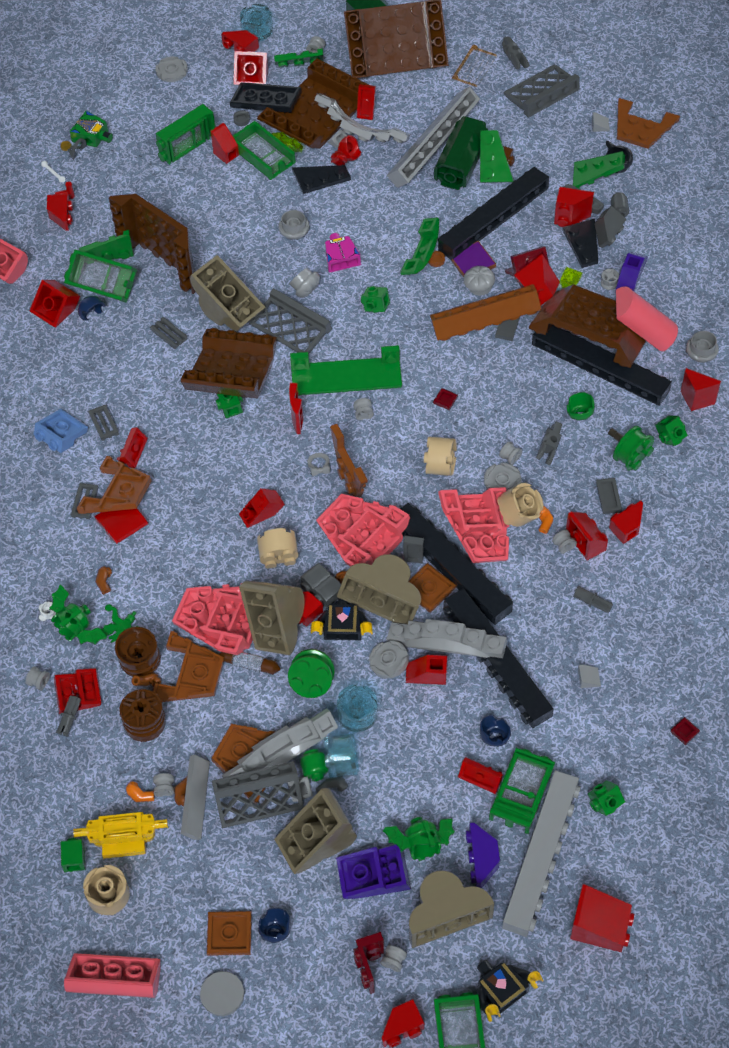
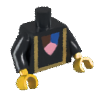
[311,598,373,641]
[476,960,544,1022]

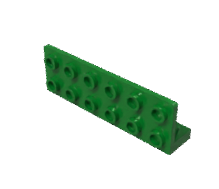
[290,345,402,395]

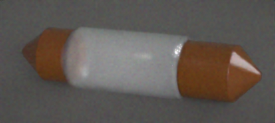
[219,652,281,675]

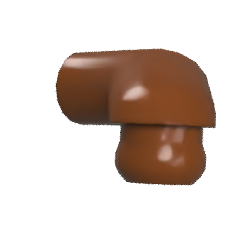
[95,566,112,595]
[131,673,161,687]
[174,776,187,806]

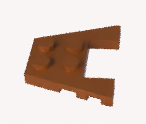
[617,98,680,149]
[330,424,368,498]
[77,456,152,514]
[153,631,224,702]
[211,724,275,804]

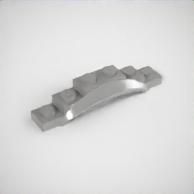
[314,93,410,143]
[387,619,507,658]
[222,709,338,778]

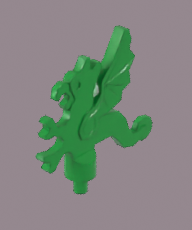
[101,605,139,643]

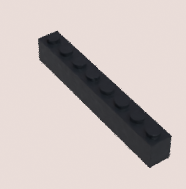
[438,167,549,260]
[532,325,672,406]
[400,503,513,625]
[443,588,554,729]

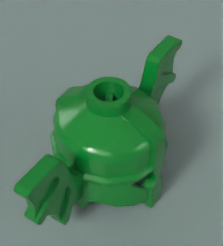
[49,585,107,645]
[383,817,455,861]

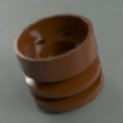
[115,627,161,677]
[119,689,166,742]

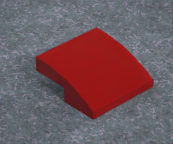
[289,382,303,434]
[94,509,148,544]
[54,668,101,714]

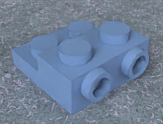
[34,409,88,453]

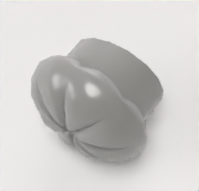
[278,210,309,239]
[463,266,495,296]
[289,268,320,298]
[686,331,719,363]

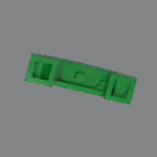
[400,217,439,275]

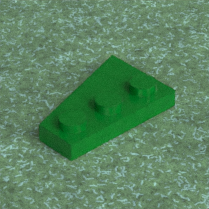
[274,48,323,67]
[480,130,514,183]
[573,151,625,189]
[79,230,134,264]

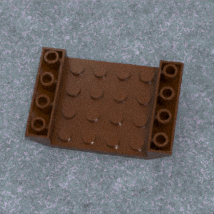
[344,0,449,78]
[257,58,369,149]
[109,194,195,294]
[529,284,647,368]
[181,328,277,399]

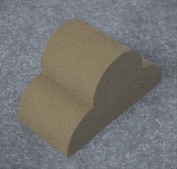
[190,255,265,331]
[337,554,421,624]
[239,580,304,655]
[274,788,357,874]
[409,871,494,948]

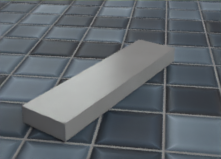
[181,755,210,840]

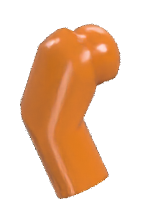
[538,506,554,534]
[126,781,155,802]

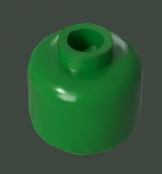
[300,749,329,782]

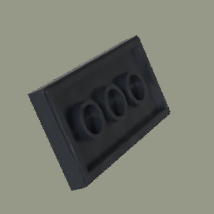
[230,82,302,113]

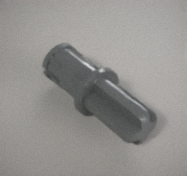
[573,586,613,613]
[56,696,81,737]

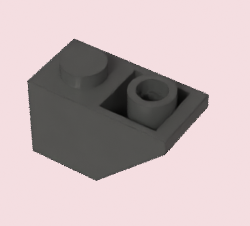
[595,206,627,248]

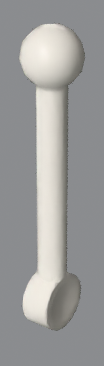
[41,161,65,182]

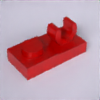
[357,84,376,120]
[117,427,148,468]
[458,757,503,794]

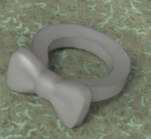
[307,453,330,476]

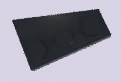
[292,165,351,194]
[562,218,599,268]

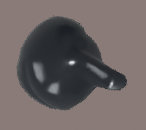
[606,141,633,173]

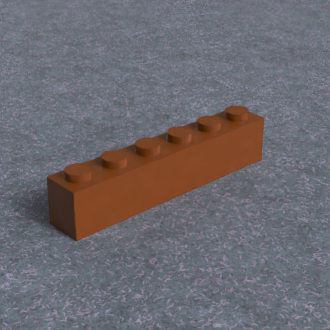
[430,284,541,341]

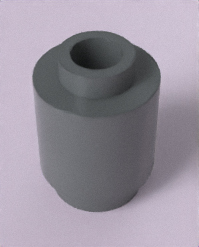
[610,192,629,217]

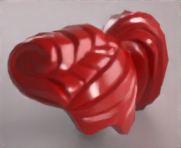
[331,135,362,165]

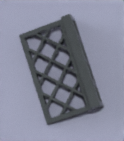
[504,64,580,118]
[249,288,332,354]
[212,761,304,829]

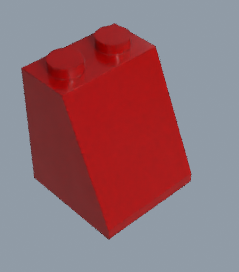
[570,884,635,953]

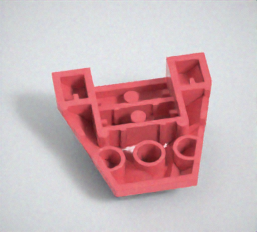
[438,487,509,563]
[316,494,410,567]
[172,583,253,655]

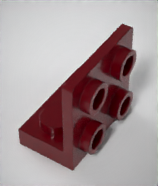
[505,246,549,277]
[353,932,384,994]

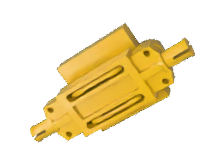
[73,812,168,859]

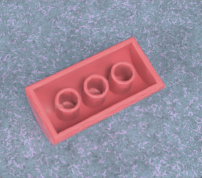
[0,239,28,284]
[616,287,678,351]
[64,953,160,998]

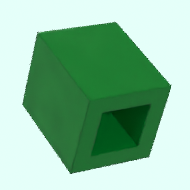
[61,838,86,873]

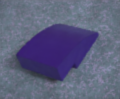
[336,845,411,899]

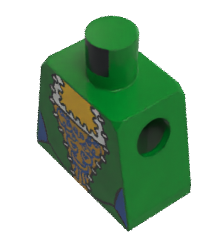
[70,111,113,147]

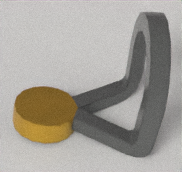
[61,138,86,160]

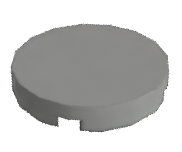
[156,56,188,82]
[484,463,522,491]
[369,640,409,679]
[200,971,244,1017]

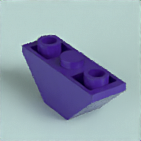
[615,252,648,292]
[466,822,500,889]

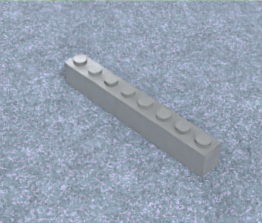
[387,87,480,187]
[502,770,581,937]

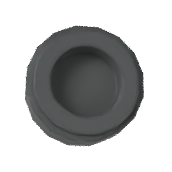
[233,110,250,126]

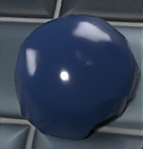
[77,296,106,321]
[480,715,511,747]
[258,907,291,943]

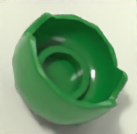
[567,392,595,421]

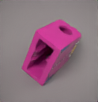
[325,233,361,273]

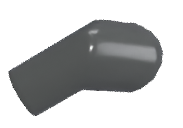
[316,777,348,792]

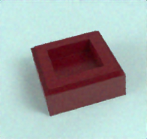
[433,388,458,411]
[670,717,700,745]

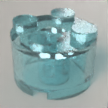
[240,4,273,41]
[337,685,378,733]
[324,734,359,778]

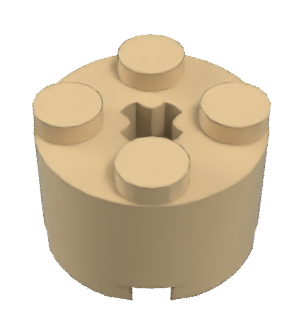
[424,437,457,476]
[497,483,543,527]
[257,528,298,569]
[83,865,130,915]

